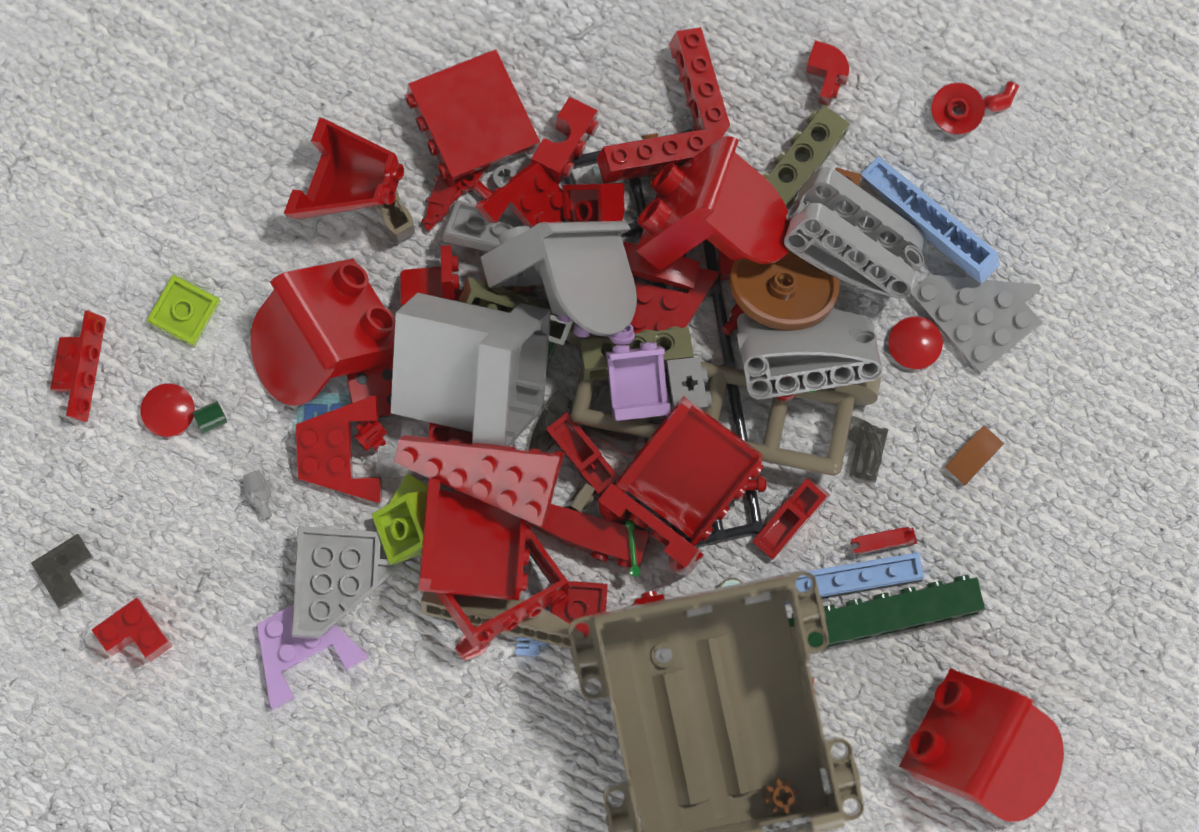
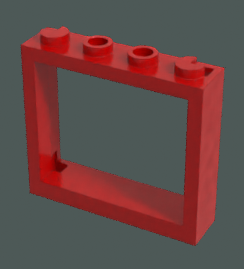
[420,523,569,648]

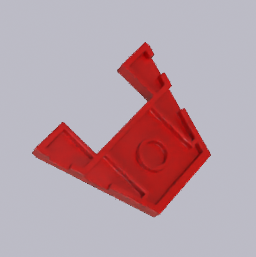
[475,162,564,228]
[630,268,719,333]
[296,395,382,503]

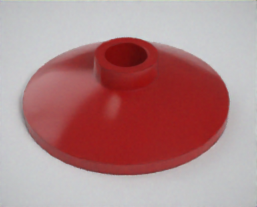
[931,82,985,135]

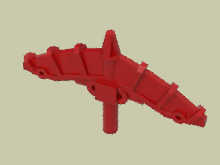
[421,165,492,232]

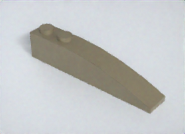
[421,591,584,649]

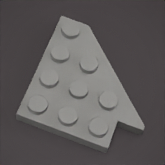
[910,275,1042,375]
[291,526,403,639]

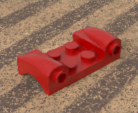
[598,483,704,575]

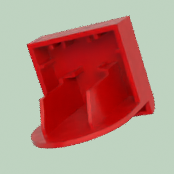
[636,136,790,271]
[250,258,396,406]
[899,668,1064,822]

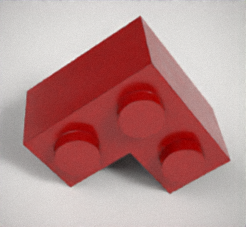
[91,597,173,662]

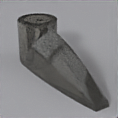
[529,390,574,453]

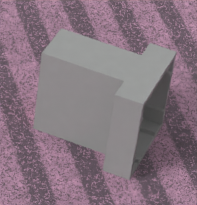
[391,293,551,446]

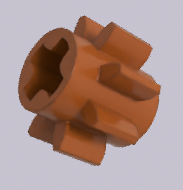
[764,778,800,814]

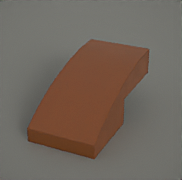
[945,425,1005,485]

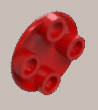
[888,316,943,370]
[140,383,195,437]

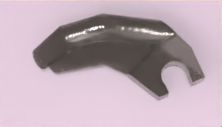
[847,416,882,475]

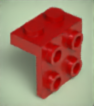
[400,245,460,307]

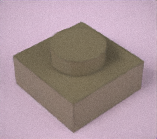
[565,483,595,512]

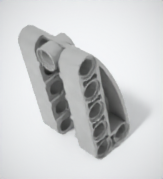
[784,167,925,299]
[737,310,882,399]

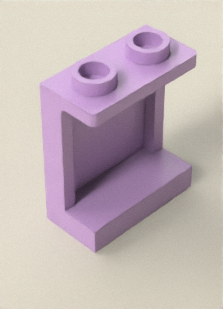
[606,342,670,421]

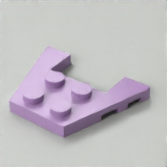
[257,605,368,710]

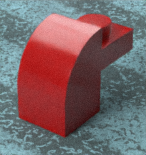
[806,40,849,106]

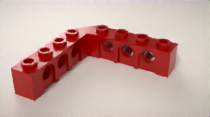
[596,27,730,184]

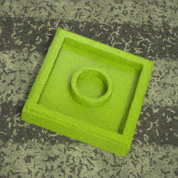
[146,274,221,347]

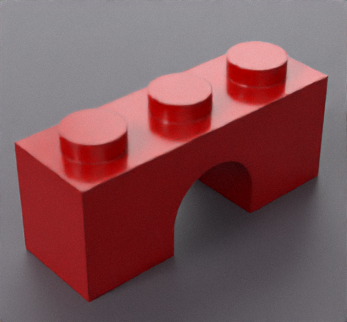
[531,96,599,185]

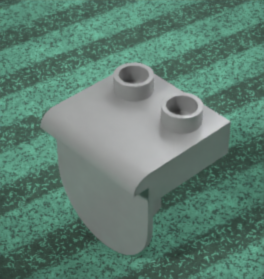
[481,221,637,336]

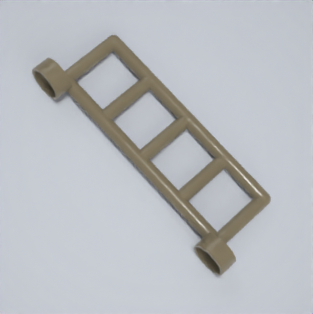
[566,321,881,476]

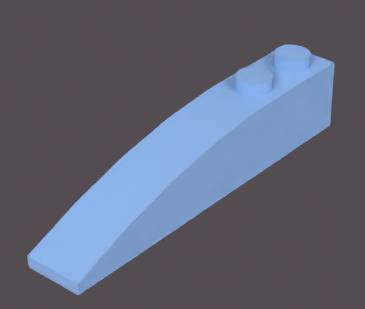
[861,156,1000,285]

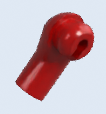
[983,81,1019,112]

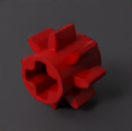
[354,421,388,452]

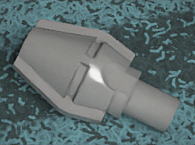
[243,470,272,520]

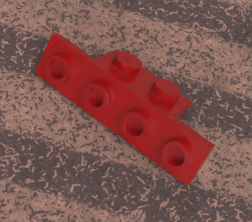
[50,311,106,422]

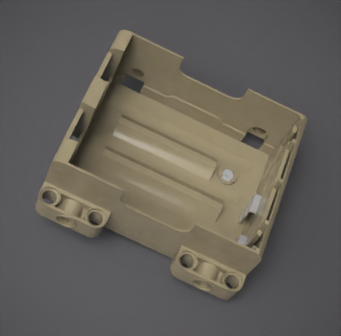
[568,571,864,832]

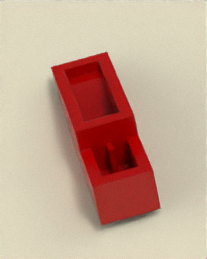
[623,242,700,290]
[546,412,619,498]
[752,477,830,559]

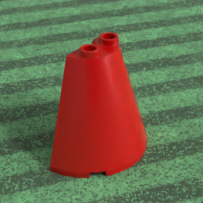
[284,117,404,220]

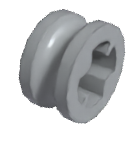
[493,165,517,188]

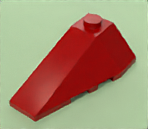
[563,183,625,222]

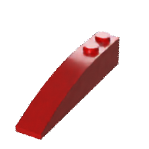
[526,504,649,570]

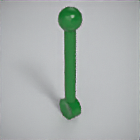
[625,520,641,578]

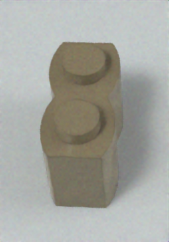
[374,190,415,243]

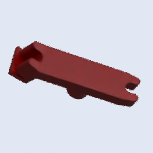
[850,527,918,554]

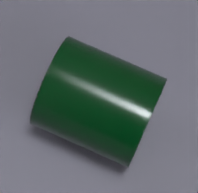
[192,401,228,434]

